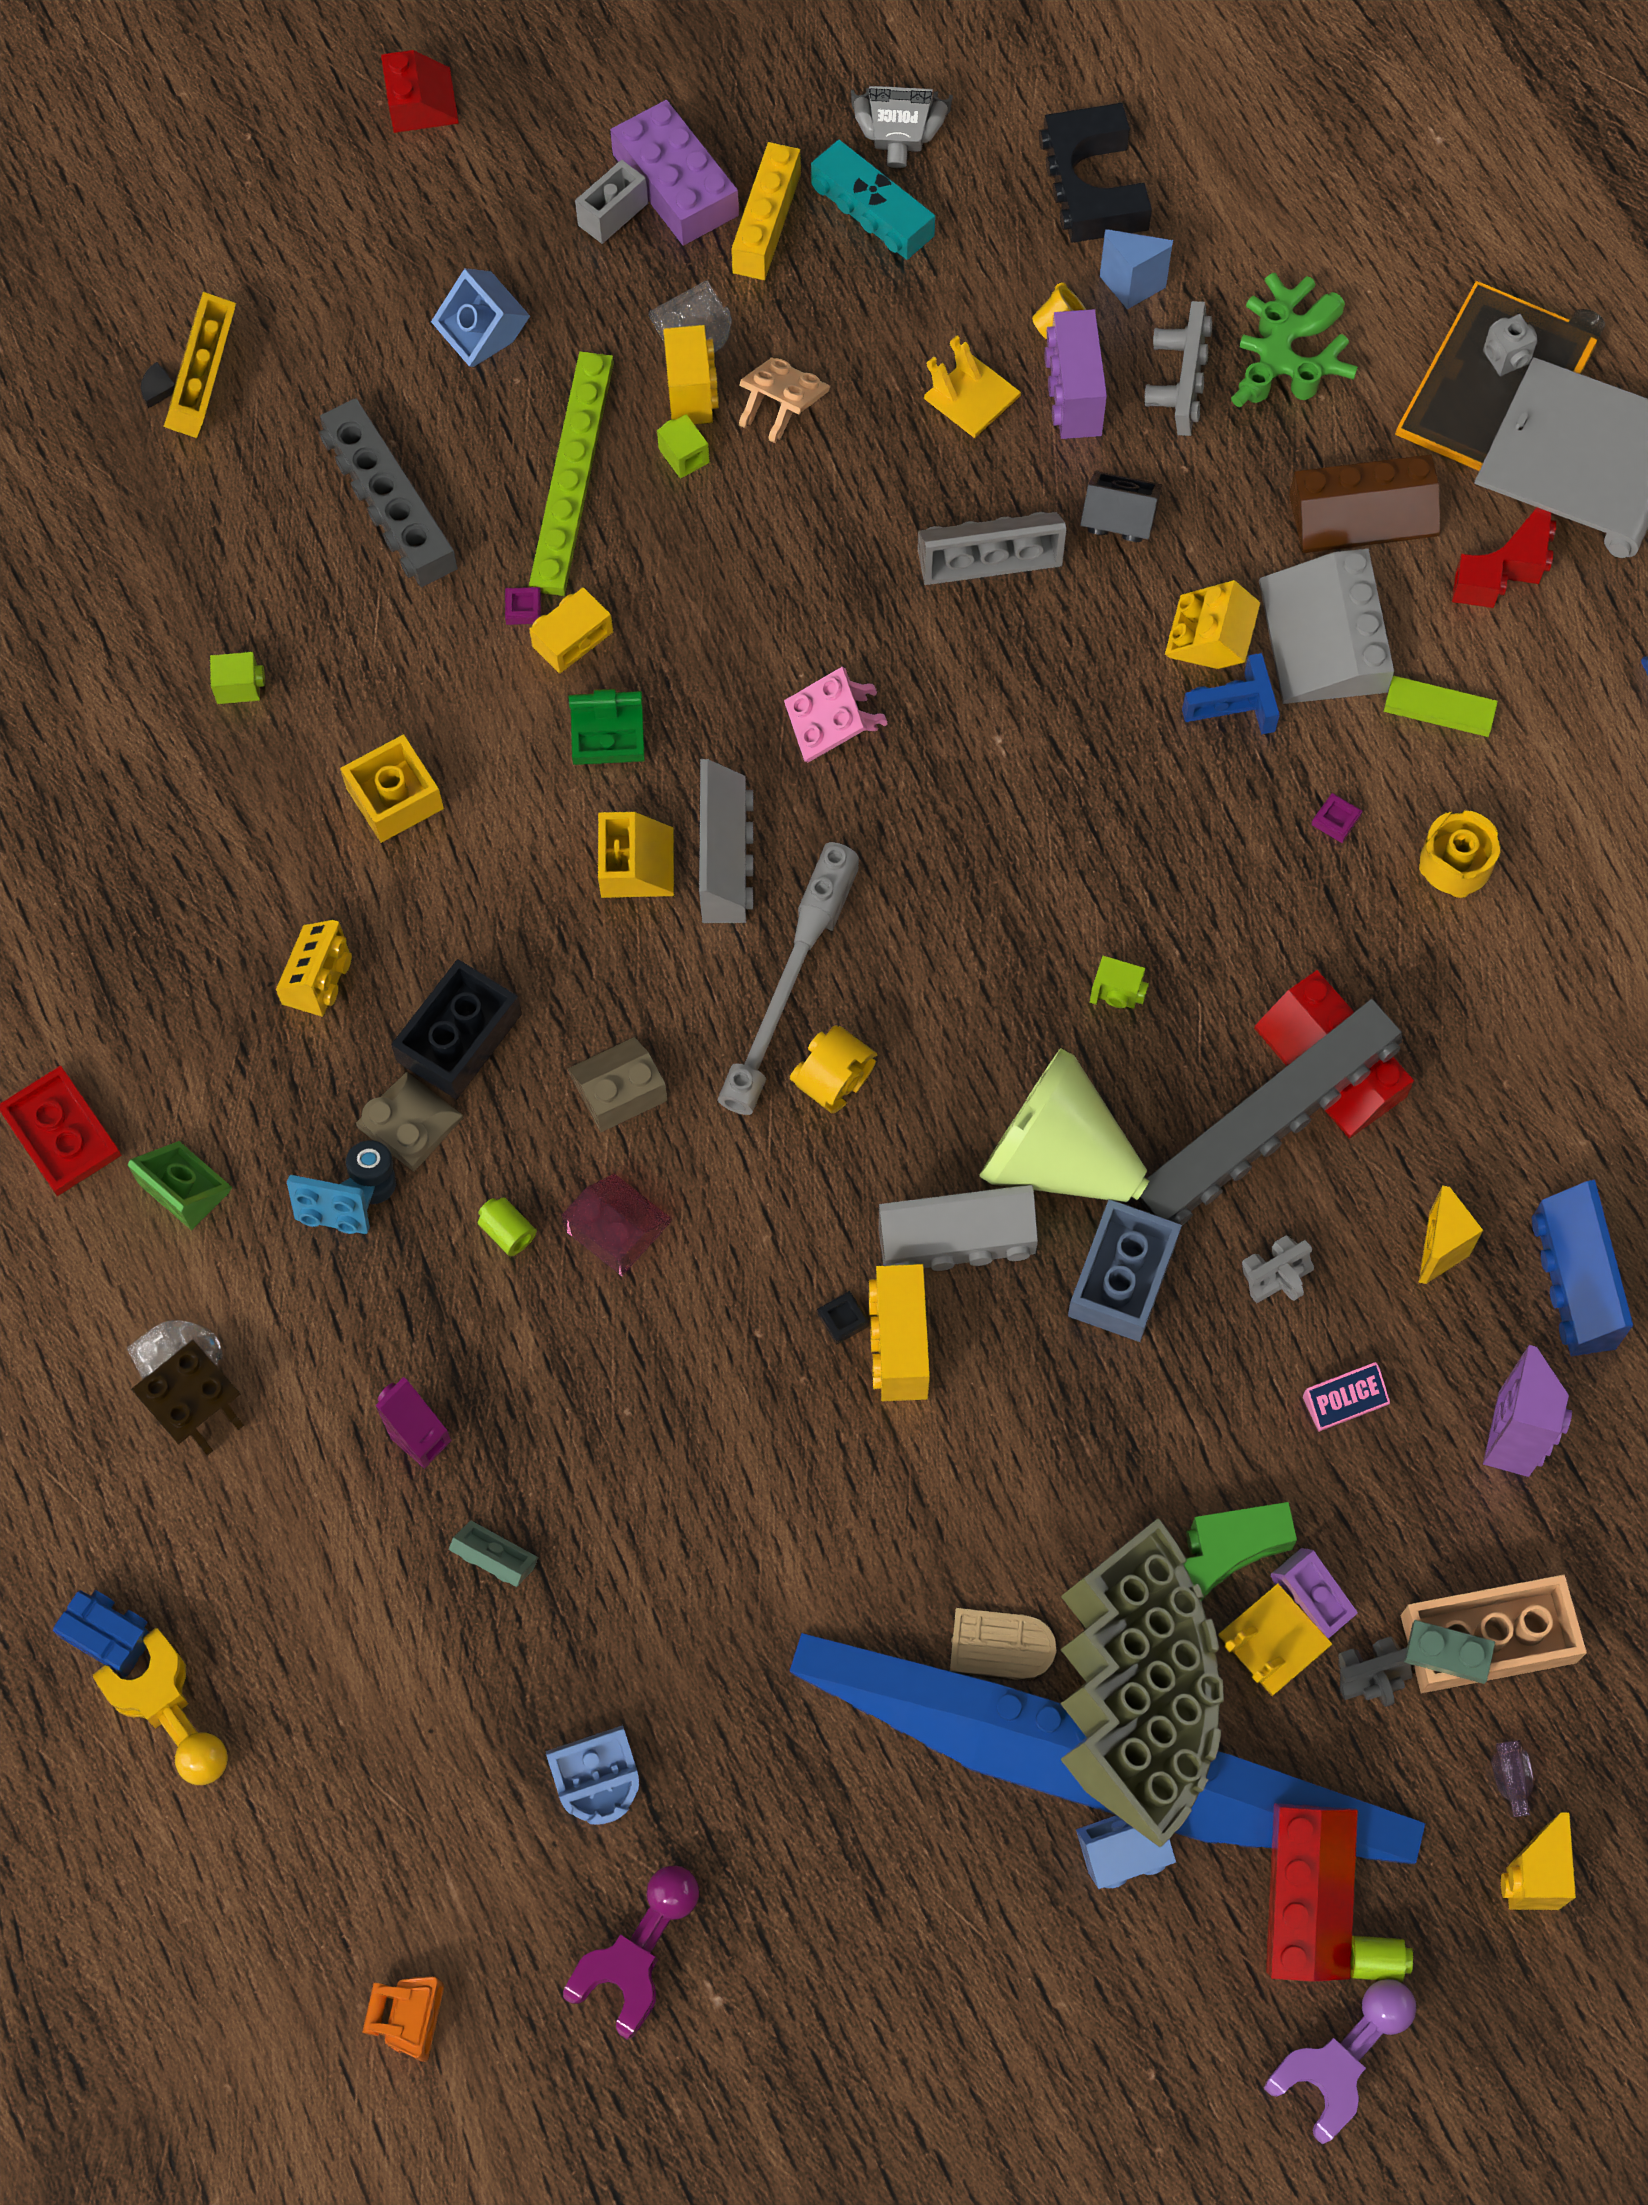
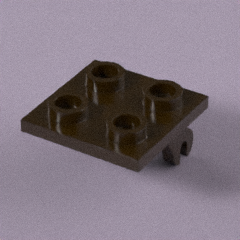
[131,1339,244,1456]

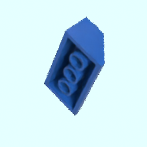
[1532,1180,1633,1356]

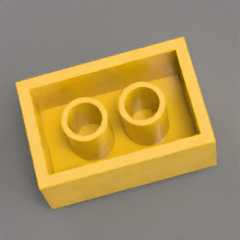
[868,1264,930,1401]

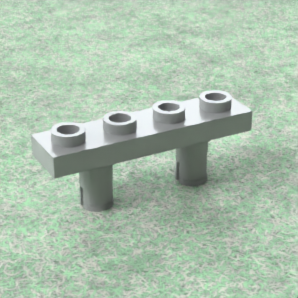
[1145,301,1212,436]

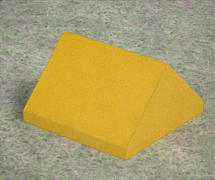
[1419,1186,1483,1284]

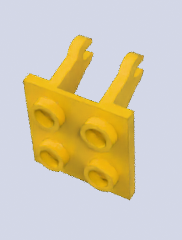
[924,336,1021,438]
[1218,1584,1332,1696]

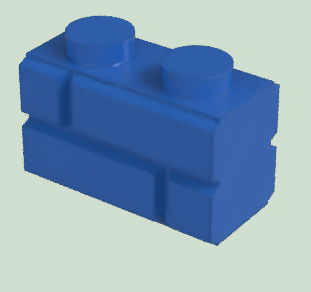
[53,1590,149,1677]

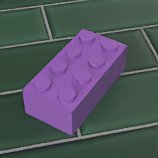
[610,100,739,246]

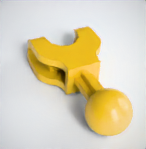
[93,1628,228,1785]

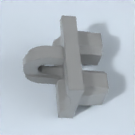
[1242,1235,1314,1303]

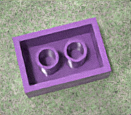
[1045,309,1107,439]

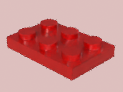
[0,1065,122,1196]

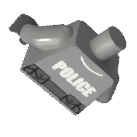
[851,86,953,168]

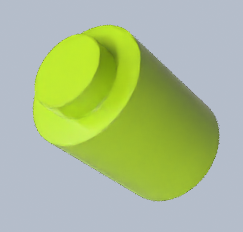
[478,1198,537,1257]
[1350,1936,1413,1982]

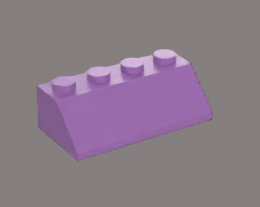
[1483,1345,1572,1477]

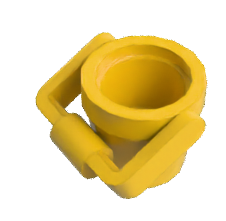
[1032,283,1086,339]

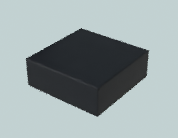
[817,1291,869,1345]

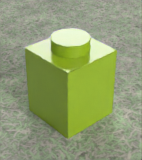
[657,414,710,479]
[210,652,265,704]

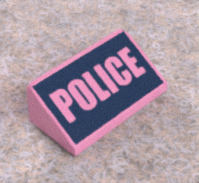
[1303,1362,1390,1432]

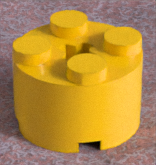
[1419,810,1500,898]
[790,1025,877,1114]

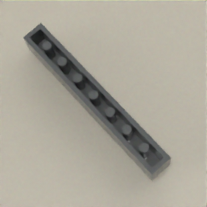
[1139,999,1402,1226]

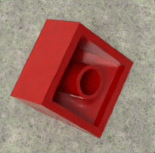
[381,50,459,133]

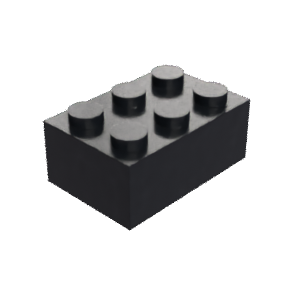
[391,959,522,1100]

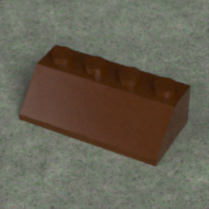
[1289,454,1440,553]

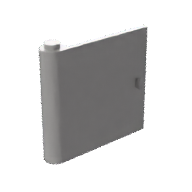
[1474,357,1648,558]

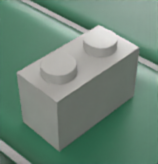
[575,160,648,244]

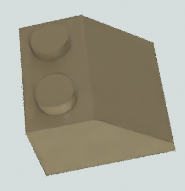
[568,1037,668,1133]

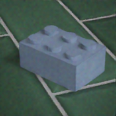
[1068,1199,1182,1342]

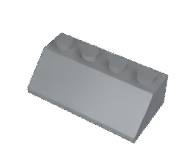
[918,512,1066,585]
[699,759,753,923]
[878,1185,1038,1271]

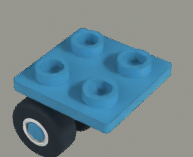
[287,1140,396,1234]

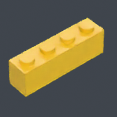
[731,142,801,280]
[164,292,236,438]

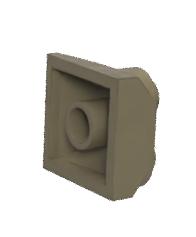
[356,1072,464,1172]

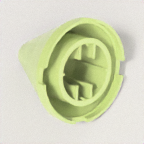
[980,1048,1149,1202]

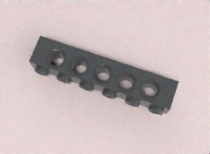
[319,398,458,587]

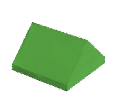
[128,1141,232,1231]

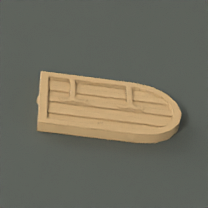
[950,1608,1057,1681]

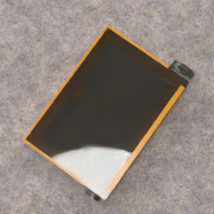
[1395,281,1605,471]

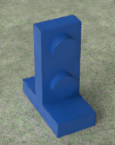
[1182,653,1280,735]

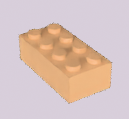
[1400,1574,1587,1693]

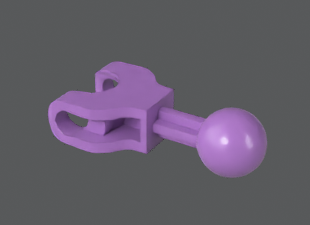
[1264,1979,1416,2144]

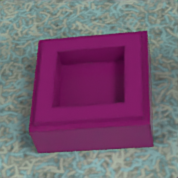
[505,587,541,625]
[1311,793,1363,843]

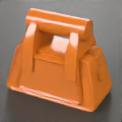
[362,1976,444,2062]

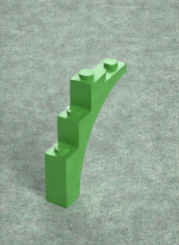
[1183,1502,1297,1602]

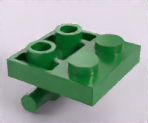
[569,689,645,765]

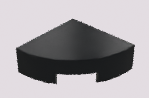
[141,362,175,409]

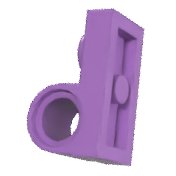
[1271,1548,1358,1638]

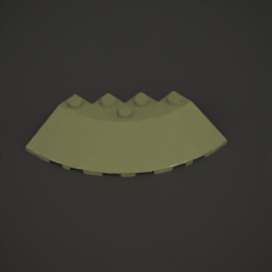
[1061,1518,1224,1847]

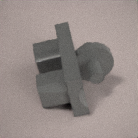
[1338,1636,1412,1707]

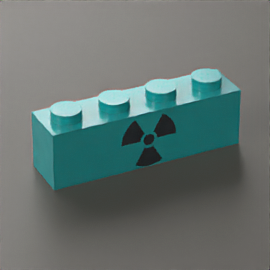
[811,140,935,260]

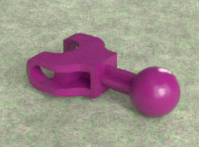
[563,1865,699,2040]

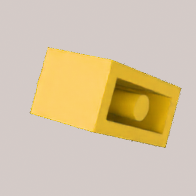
[529,587,613,674]

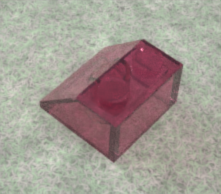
[561,1174,672,1276]

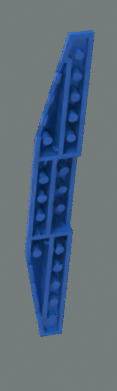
[790,1633,1426,1864]

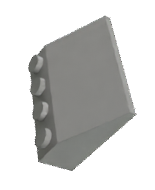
[1259,549,1394,704]

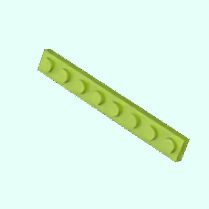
[529,351,614,596]

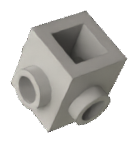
[1483,314,1537,376]

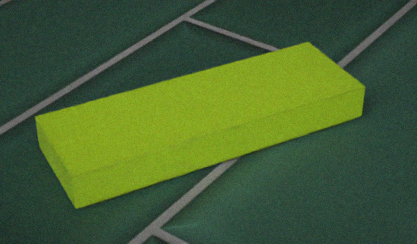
[1383,676,1498,737]

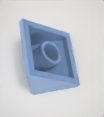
[1100,229,1173,309]

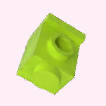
[1090,956,1149,1009]

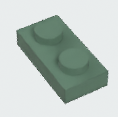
[449,1521,538,1587]
[1404,1620,1495,1684]

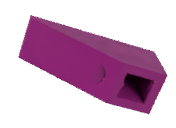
[375,1377,451,1469]

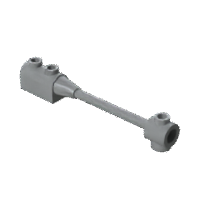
[718,842,859,1115]

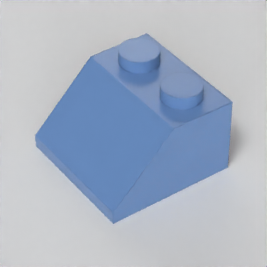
[431,268,530,367]

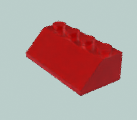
[1254,970,1414,1139]
[1266,1803,1358,1982]

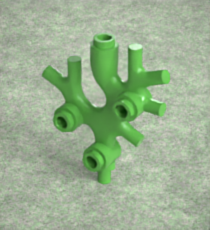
[1231,273,1358,407]

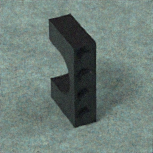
[1039,103,1152,243]

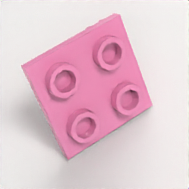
[784,667,887,763]

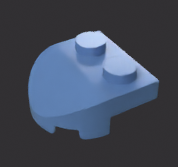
[545,1725,639,1825]

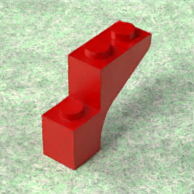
[1452,507,1556,608]

